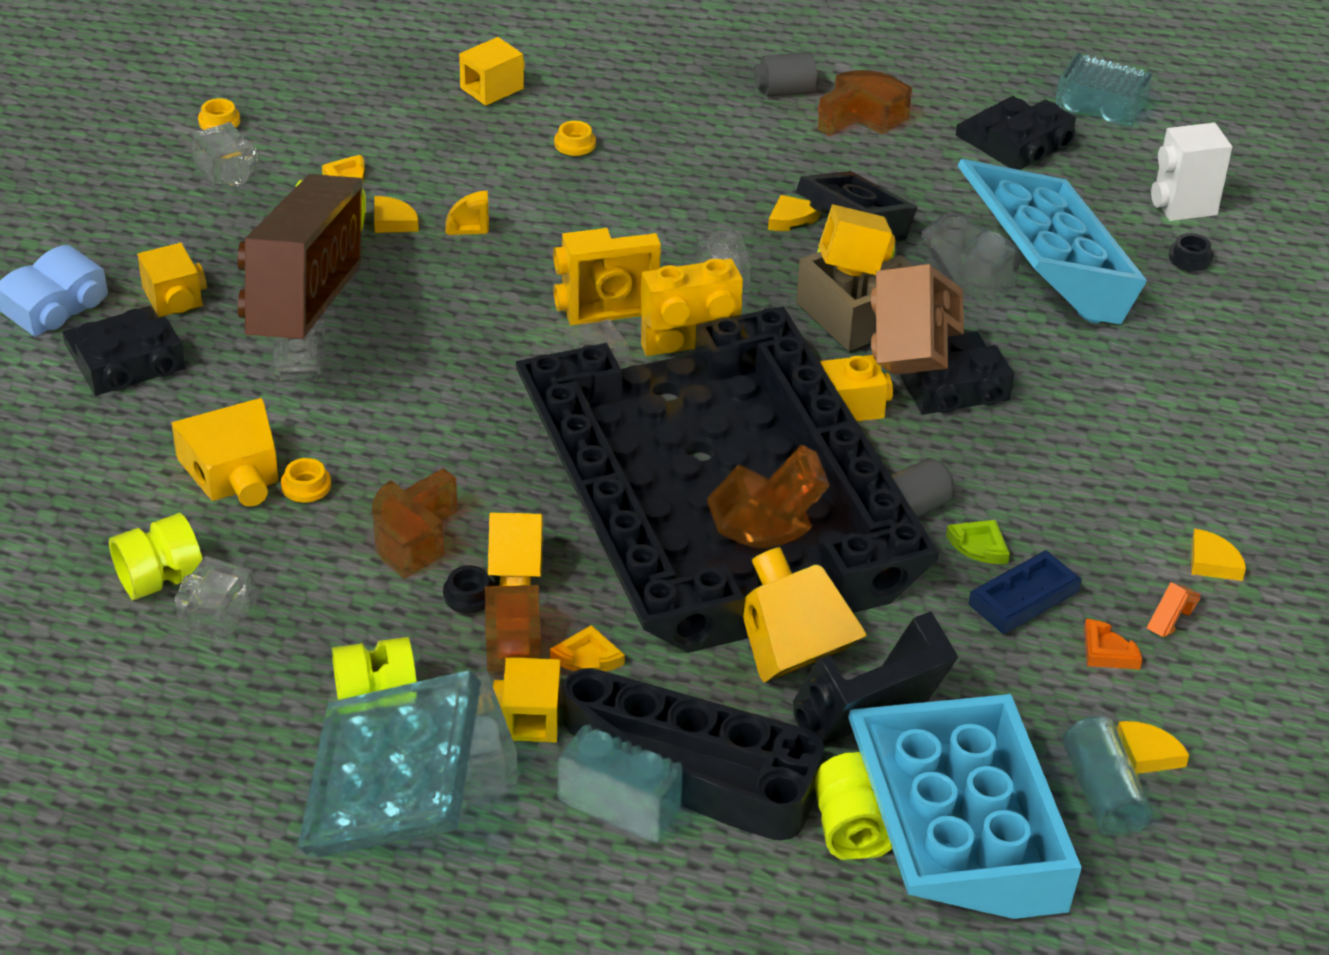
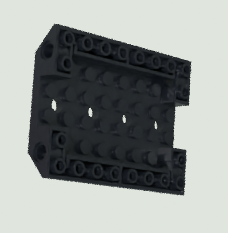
[516,306,939,653]

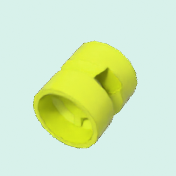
[109,513,204,601]
[332,637,418,718]
[815,752,892,860]

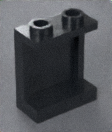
[793,611,959,745]

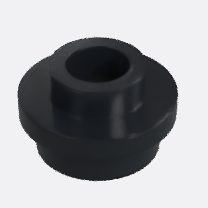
[1168,233,1214,271]
[443,565,495,613]

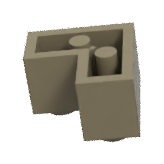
[796,252,913,351]

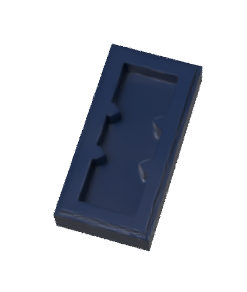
[968,550,1082,635]

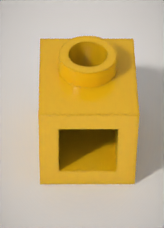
[459,37,525,106]
[818,204,895,276]
[137,243,207,317]
[820,355,893,421]
[488,513,544,587]
[492,658,561,742]

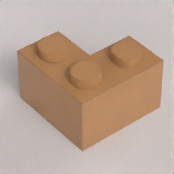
[871,264,964,375]

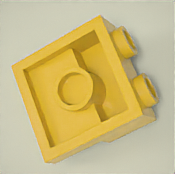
[553,228,661,326]
[641,258,743,356]

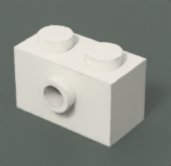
[1151,122,1232,221]

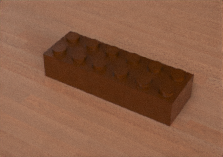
[237,174,362,339]

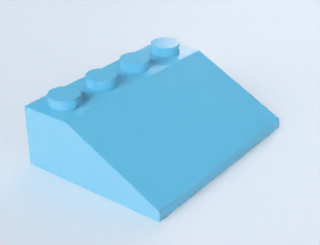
[957,159,1147,324]
[848,694,1082,919]

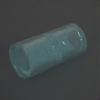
[1063,716,1153,836]

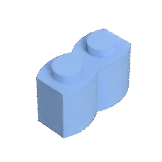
[0,245,108,337]

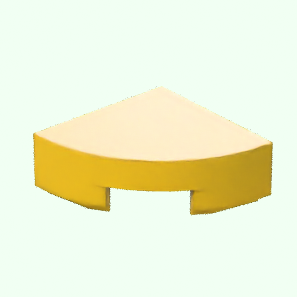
[322,155,365,182]
[445,190,489,235]
[768,195,821,231]
[374,196,419,233]
[1191,528,1246,581]
[550,625,625,672]
[1116,721,1189,774]

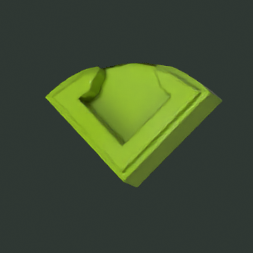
[946,520,1010,564]

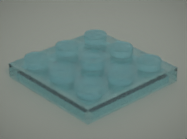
[298,670,482,857]

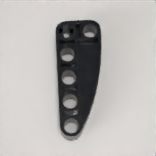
[563,668,824,841]

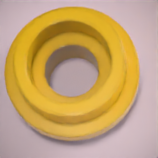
[198,98,241,133]
[554,121,596,156]
[281,458,331,503]

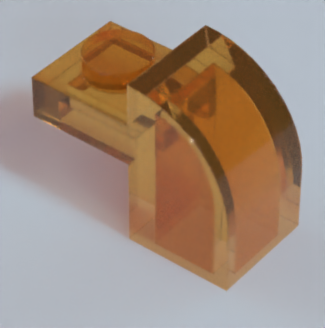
[817,70,912,137]
[707,445,830,548]
[372,468,458,579]
[485,585,541,672]

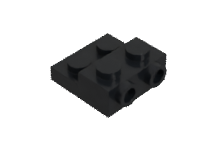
[956,96,1076,170]
[795,171,918,240]
[62,305,186,396]
[900,331,1014,415]

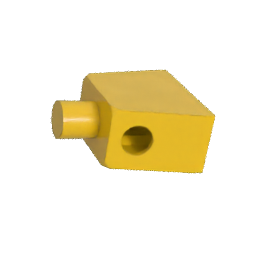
[171,398,279,507]
[743,547,867,683]

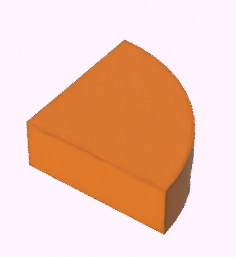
[1147,582,1201,637]
[1084,619,1142,670]

